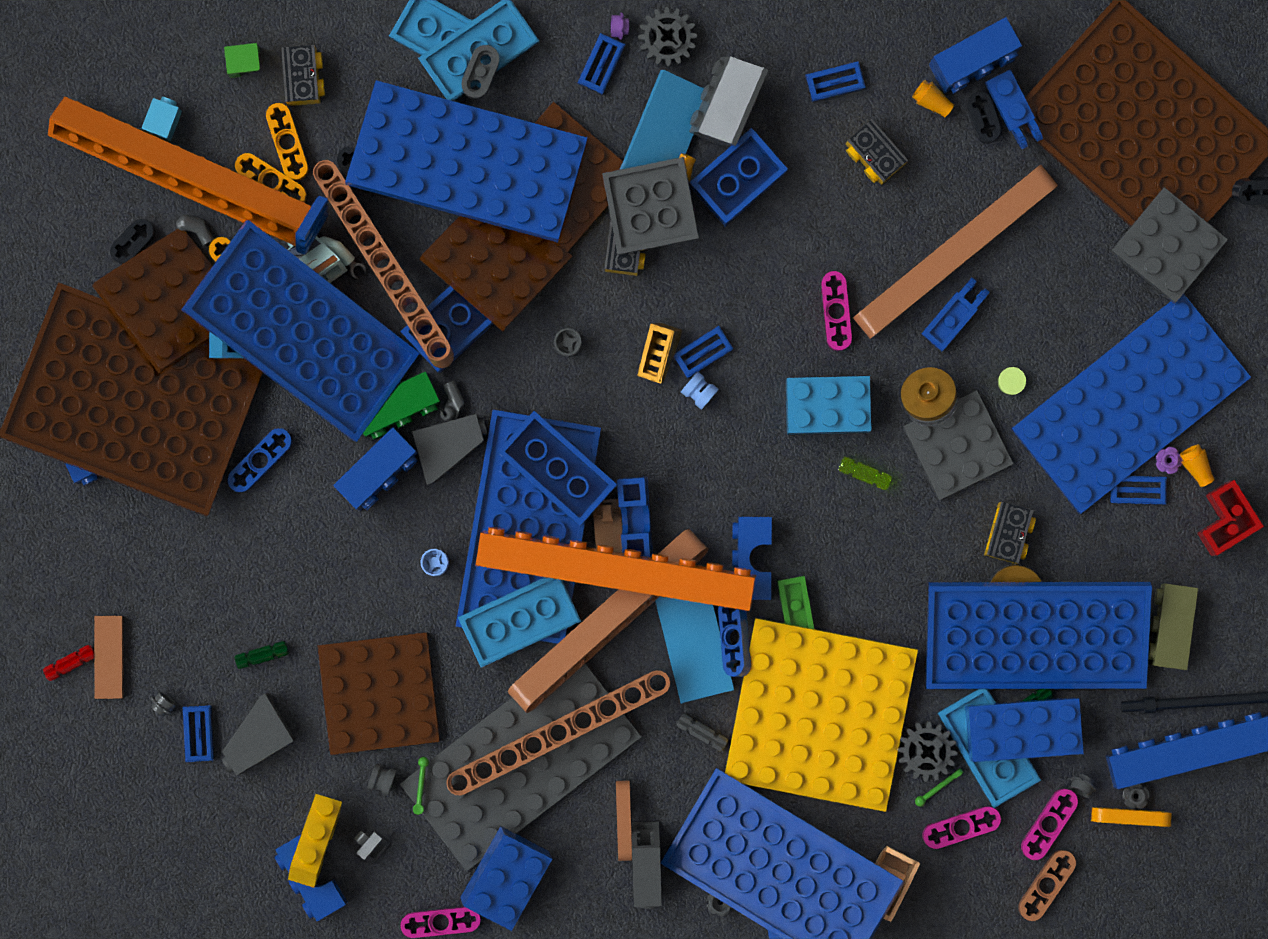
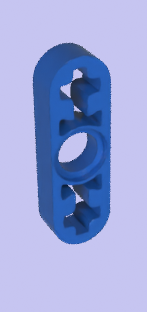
[228,428,292,493]
[718,606,751,677]

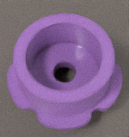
[611,13,629,40]
[1156,447,1183,474]

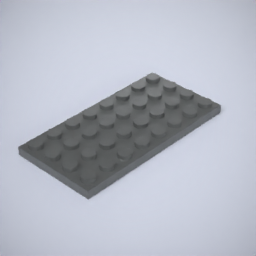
[400,664,641,872]

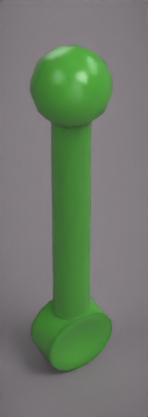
[413,757,429,815]
[915,768,964,807]

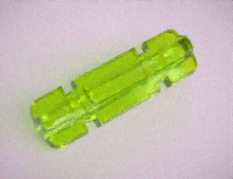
[839,457,892,490]

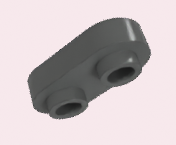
[461,45,500,99]

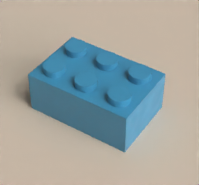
[786,376,871,435]

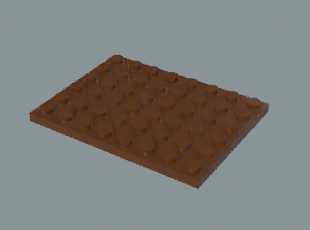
[1020,0,1268,227]
[0,282,262,517]

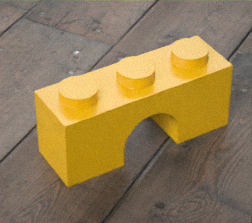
[288,794,342,888]

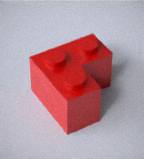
[1197,480,1264,556]

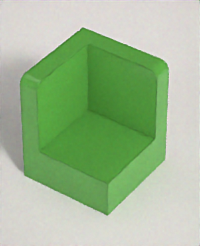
[224,43,260,78]

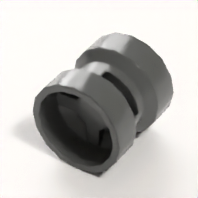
[554,328,582,357]

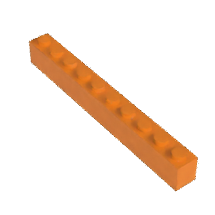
[48,97,311,246]
[476,527,756,611]

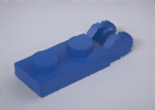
[985,70,1043,149]
[921,278,990,352]

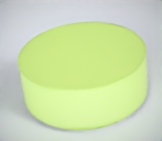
[998,367,1026,395]

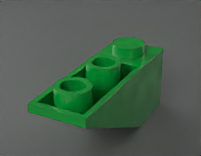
[363,371,441,440]

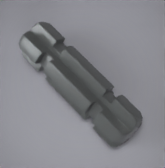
[677,714,728,751]

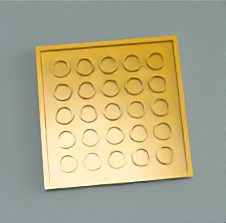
[725,618,918,812]

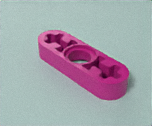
[821,271,852,351]
[1021,789,1078,860]
[922,806,1001,849]
[401,906,481,938]

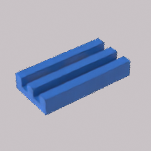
[578,33,625,95]
[805,61,865,102]
[295,196,328,255]
[674,326,733,379]
[1110,476,1167,505]
[183,705,214,762]

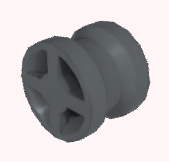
[367,763,397,796]

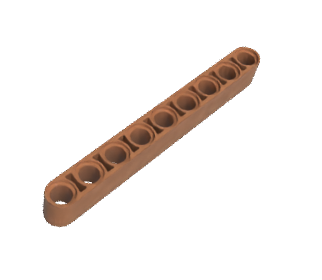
[313,160,454,368]
[853,165,1058,339]
[508,529,708,713]
[447,670,670,796]

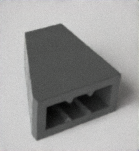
[413,414,488,486]
[222,693,296,775]
[631,821,662,909]

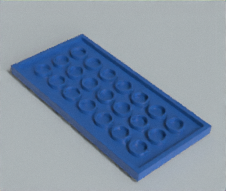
[345,80,587,242]
[181,220,420,442]
[1011,293,1251,514]
[456,410,601,644]
[926,582,1152,689]
[661,768,905,939]

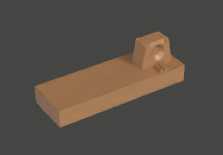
[593,499,622,553]

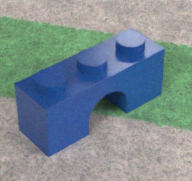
[617,476,653,558]
[732,517,772,600]
[274,835,348,921]

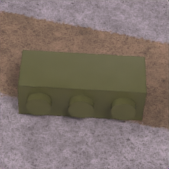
[1148,584,1198,670]

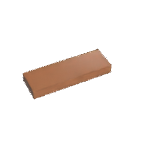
[94,616,124,699]

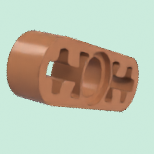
[616,780,632,861]
[1018,850,1076,921]

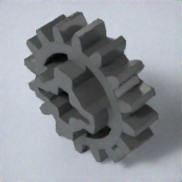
[638,7,697,68]
[897,721,957,782]

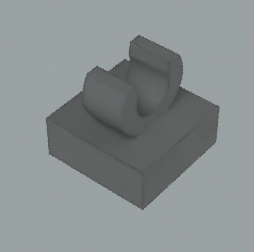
[354,830,391,864]

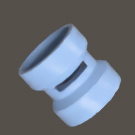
[681,372,719,410]
[420,549,449,576]

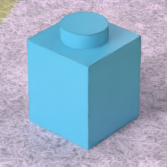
[141,97,182,142]

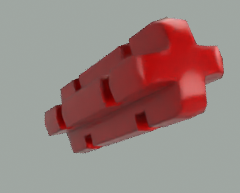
[43,645,95,681]

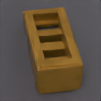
[637,323,682,384]

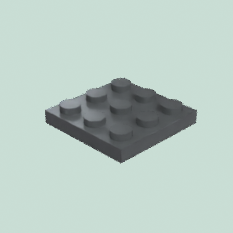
[602,157,700,255]
[1110,187,1228,303]
[903,390,1013,500]

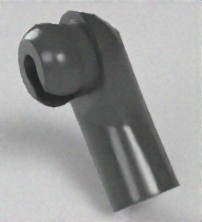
[176,214,214,246]
[440,380,464,421]

